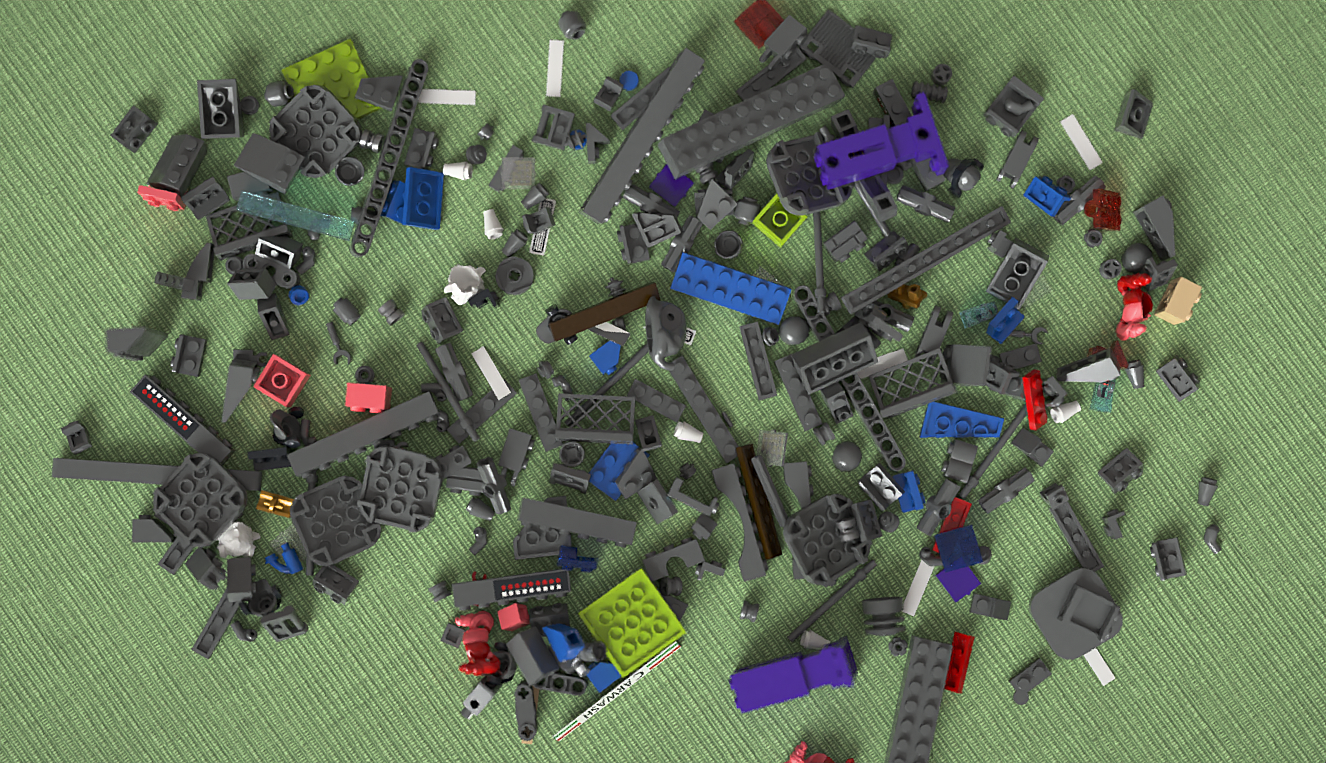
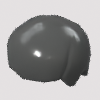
[335,157,365,186]
[714,230,743,259]
[1121,242,1153,274]
[778,316,810,345]
[832,441,862,472]

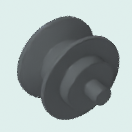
[564,130,586,151]
[466,145,487,165]
[605,277,626,297]
[878,511,899,533]

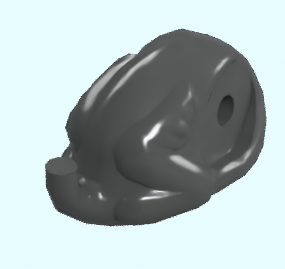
[645,296,687,371]

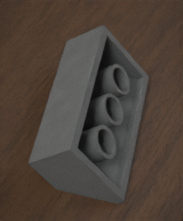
[791,322,878,395]
[106,327,168,361]

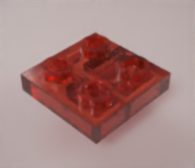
[733,0,784,50]
[1084,189,1122,232]

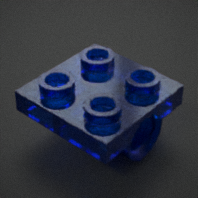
[934,524,983,573]
[557,546,598,572]

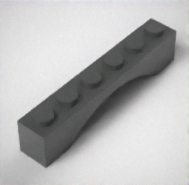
[831,109,898,223]
[783,462,814,579]
[711,464,768,582]

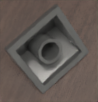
[1114,89,1153,139]

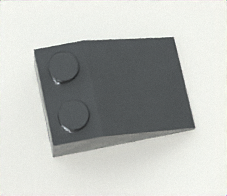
[197,79,244,139]
[234,133,305,194]
[1133,196,1175,262]
[986,237,1049,310]
[940,344,992,386]
[222,358,260,423]

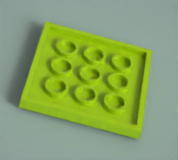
[282,38,382,120]
[578,568,687,678]

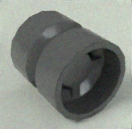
[559,442,585,467]

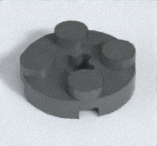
[495,256,534,295]

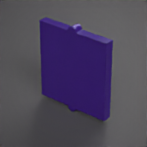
[649,164,694,208]
[935,556,981,602]

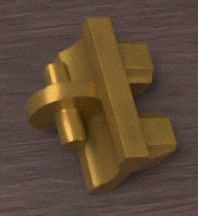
[887,284,927,309]
[256,490,294,518]

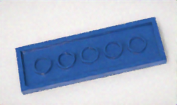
[670,252,792,325]

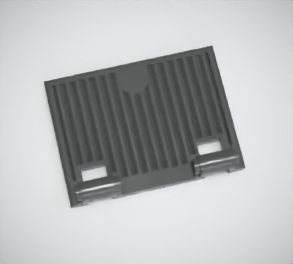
[799,9,876,88]

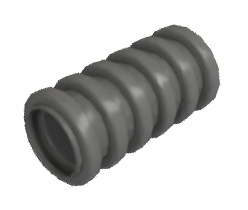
[911,81,948,103]

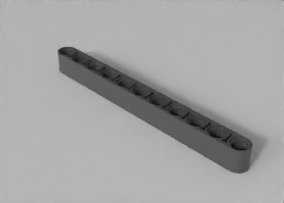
[349,59,428,258]
[793,285,906,471]
[51,458,262,491]

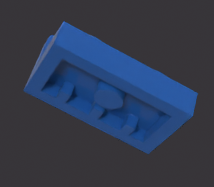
[1023,176,1071,217]
[986,297,1025,344]

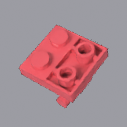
[137,185,188,211]

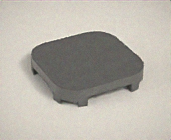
[269,85,362,178]
[766,132,854,216]
[357,446,443,532]
[153,453,248,547]
[290,476,381,566]
[783,494,872,586]
[1028,566,1123,660]

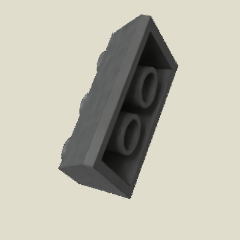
[147,134,207,197]

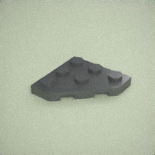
[513,496,573,560]

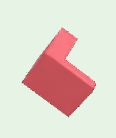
[498,603,530,631]

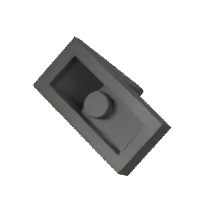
[586,123,610,164]
[635,415,662,452]
[1011,428,1054,467]
[969,593,1011,620]

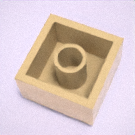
[1154,277,1202,325]

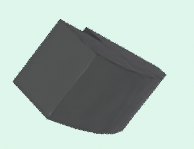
[181,243,215,301]

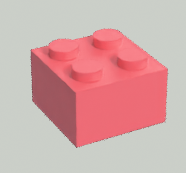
[253,354,311,408]
[345,383,392,414]

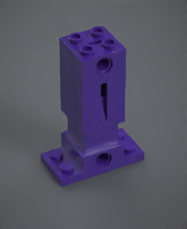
[814,92,949,190]
[729,636,858,714]

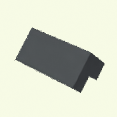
[506,626,559,686]

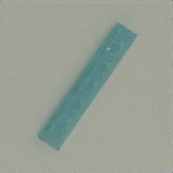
[236,191,355,241]

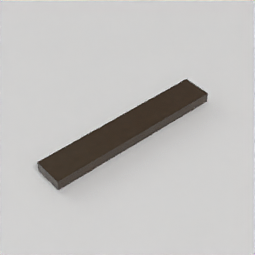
[548,282,661,342]
[736,444,782,560]

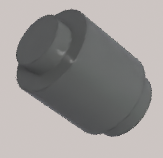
[333,297,361,326]

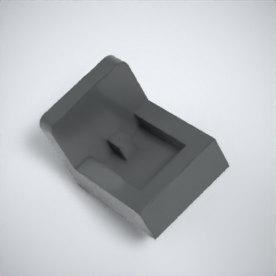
[593,76,623,111]
[522,207,556,234]
[987,230,1012,258]
[61,421,92,455]
[1039,483,1069,509]
[1102,509,1126,540]
[691,513,717,540]
[695,560,726,581]

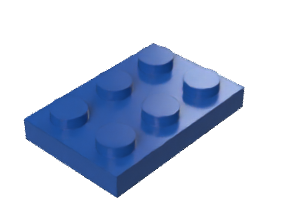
[402,167,444,230]
[588,443,650,501]

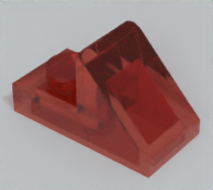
[1087,340,1128,370]

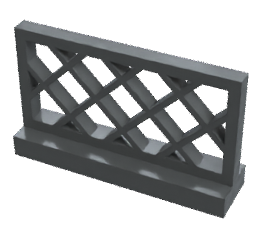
[206,192,293,260]
[869,348,958,420]
[555,393,635,445]

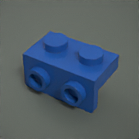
[380,180,405,224]
[892,471,925,513]

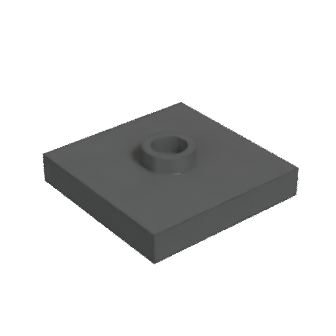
[637,480,678,525]

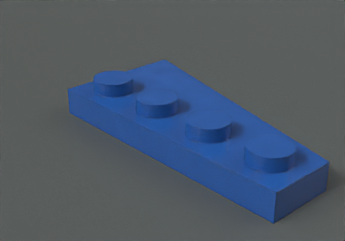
[919,401,1004,438]

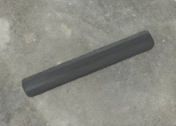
[751,455,788,527]

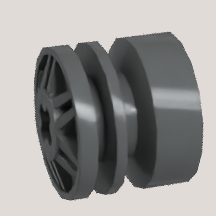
[862,597,906,636]

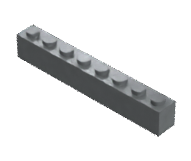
[287,392,440,479]

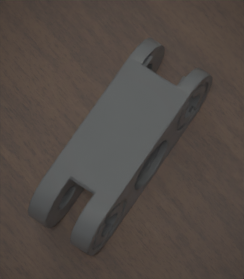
[996,130,1039,189]
[242,254,301,290]
[914,305,954,365]

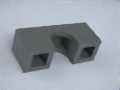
[642,537,705,582]

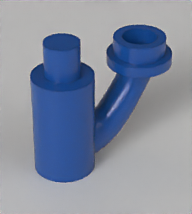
[264,543,304,575]

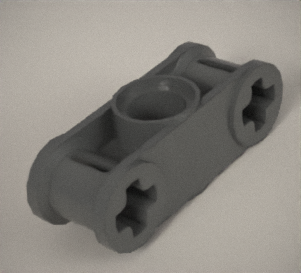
[515,682,537,741]

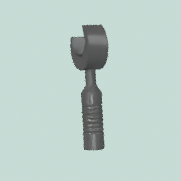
[326,322,352,365]
[1009,327,1048,345]

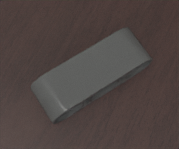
[533,672,587,696]

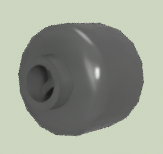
[558,11,586,40]
[264,80,294,107]
[734,196,761,226]

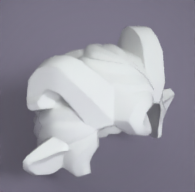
[444,264,486,305]
[217,521,261,558]

